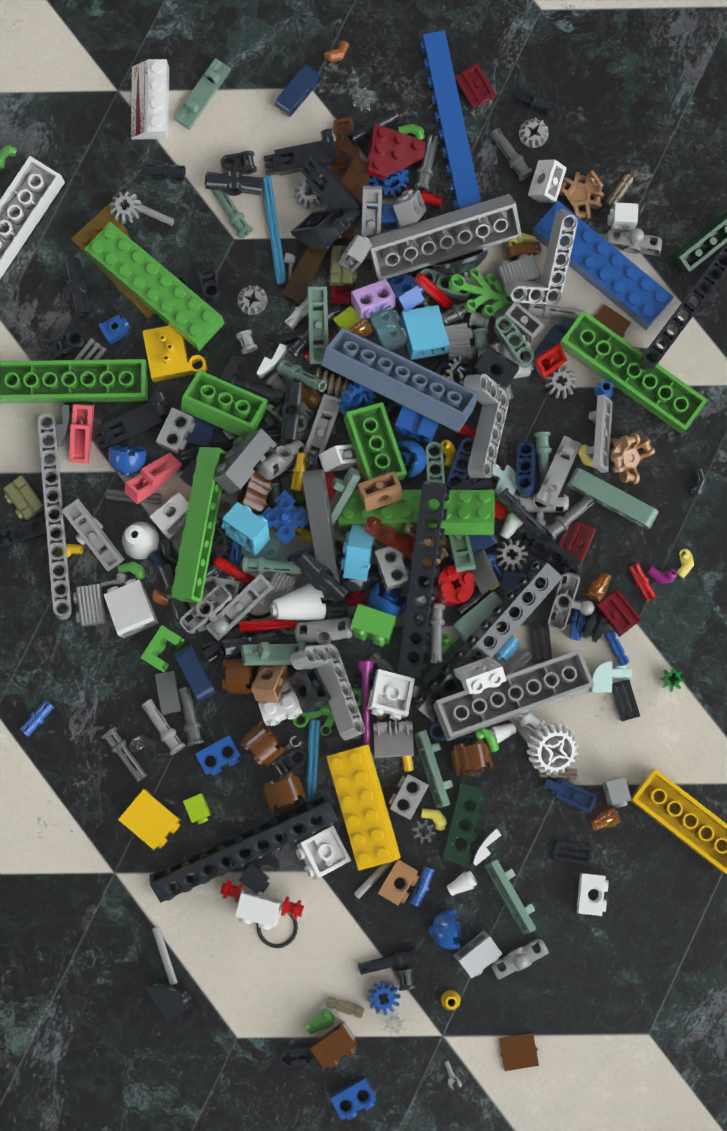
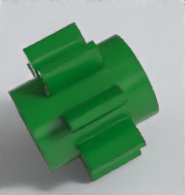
[659,667,685,692]

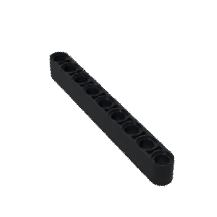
[639,243,727,372]

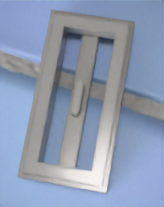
[74,338,106,360]

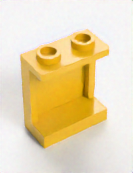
[118,789,181,850]

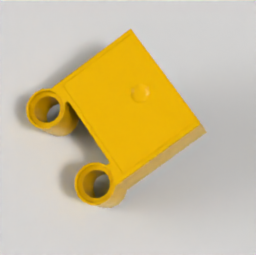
[143,326,207,382]

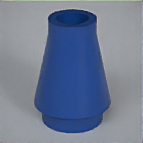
[594,381,613,399]

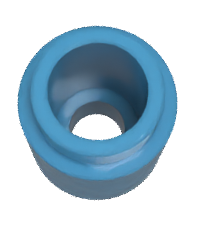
[493,636,519,662]

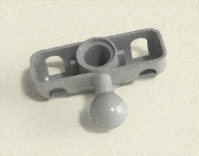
[606,228,662,256]
[258,440,305,480]
[513,493,569,527]
[548,572,594,630]
[180,585,232,634]
[295,618,353,645]
[491,939,549,980]

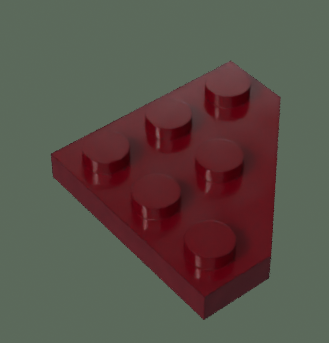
[366,123,426,180]

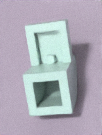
[491,464,517,502]
[590,661,632,694]

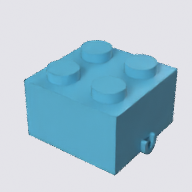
[221,502,270,556]
[341,524,375,581]

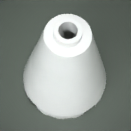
[122,522,160,559]
[270,583,326,621]

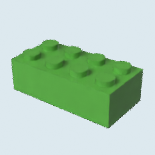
[181,370,268,437]
[344,402,407,482]
[351,604,396,647]

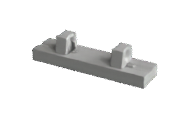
[362,186,382,259]
[303,394,342,470]
[586,394,613,473]
[535,436,581,508]
[61,498,125,571]
[205,573,274,641]

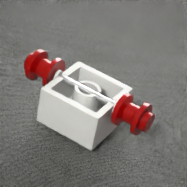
[220,880,304,930]

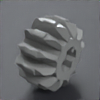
[294,178,323,210]
[109,191,142,224]
[545,367,577,399]
[495,539,528,572]

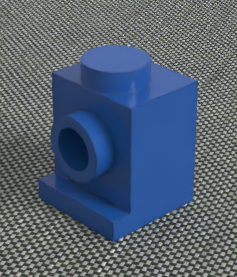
[99,314,130,345]

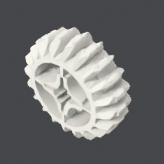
[527,723,579,775]

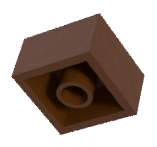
[310,1021,357,1069]

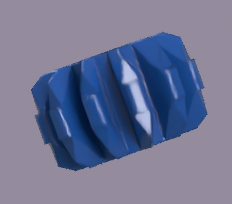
[367,980,401,1015]

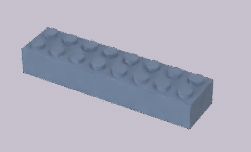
[322,328,479,432]

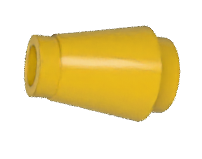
[441,990,461,1010]

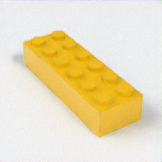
[326,744,401,871]
[630,769,727,874]

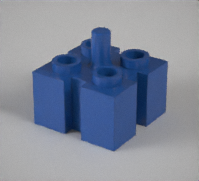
[395,405,439,445]
[261,491,309,545]

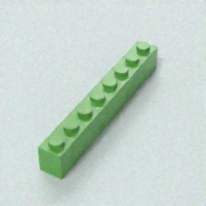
[171,447,227,603]

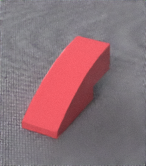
[69,403,95,464]
[124,453,182,504]

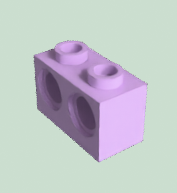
[351,279,396,320]

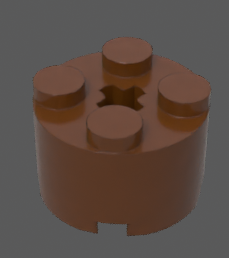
[222,655,256,694]
[241,721,286,766]
[450,740,493,776]
[262,773,307,813]

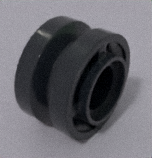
[582,613,607,643]

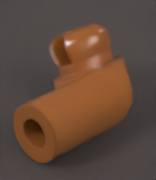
[324,41,349,62]
[152,589,171,606]

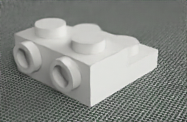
[454,657,506,694]
[367,669,415,720]
[258,677,303,726]
[296,826,351,880]

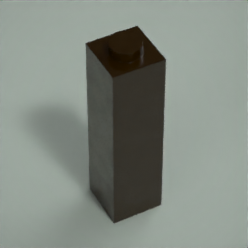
[283,246,331,306]

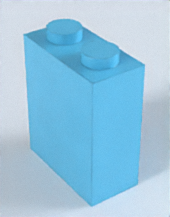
[400,305,450,360]

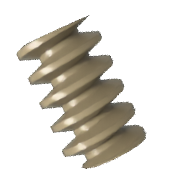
[313,367,353,400]

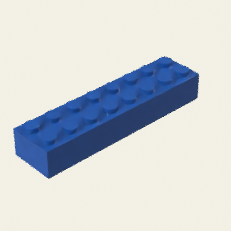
[532,201,674,330]

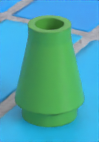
[305,1009,336,1034]

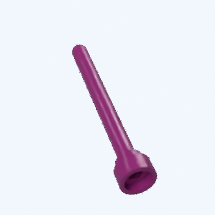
[358,659,373,747]

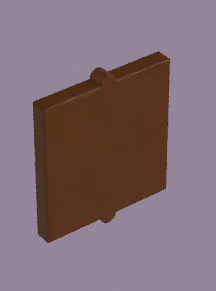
[594,304,632,338]
[499,1032,539,1071]

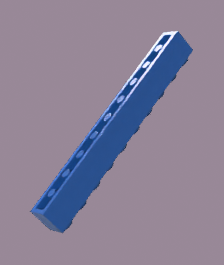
[420,30,481,211]

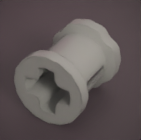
[468,310,491,329]
[236,330,258,354]

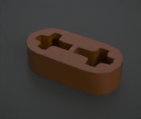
[505,242,542,260]

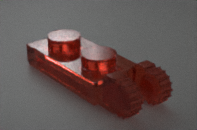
[365,516,415,557]

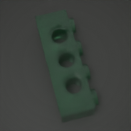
[442,783,486,866]

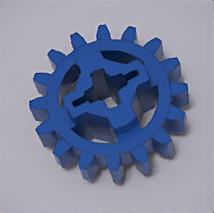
[369,169,409,198]
[338,382,376,416]

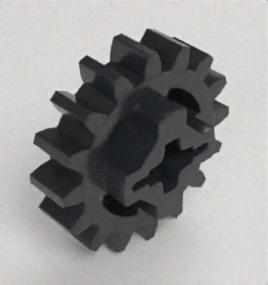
[442,356,478,386]

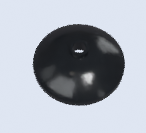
[432,249,488,277]

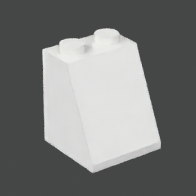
[104,579,159,639]

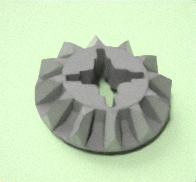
[519,118,549,148]
[238,285,268,315]

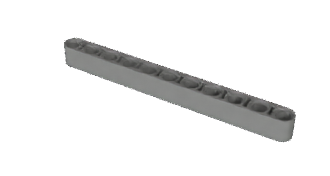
[38,413,72,620]

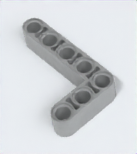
[504,209,578,305]
[464,374,509,478]
[290,644,365,741]

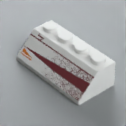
[131,59,169,139]

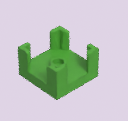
[141,625,185,672]

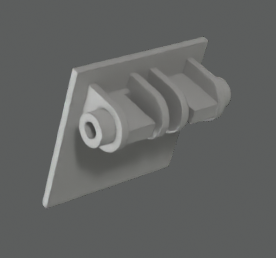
[373,720,414,757]

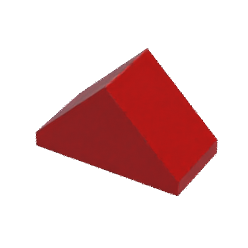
[533,344,568,378]

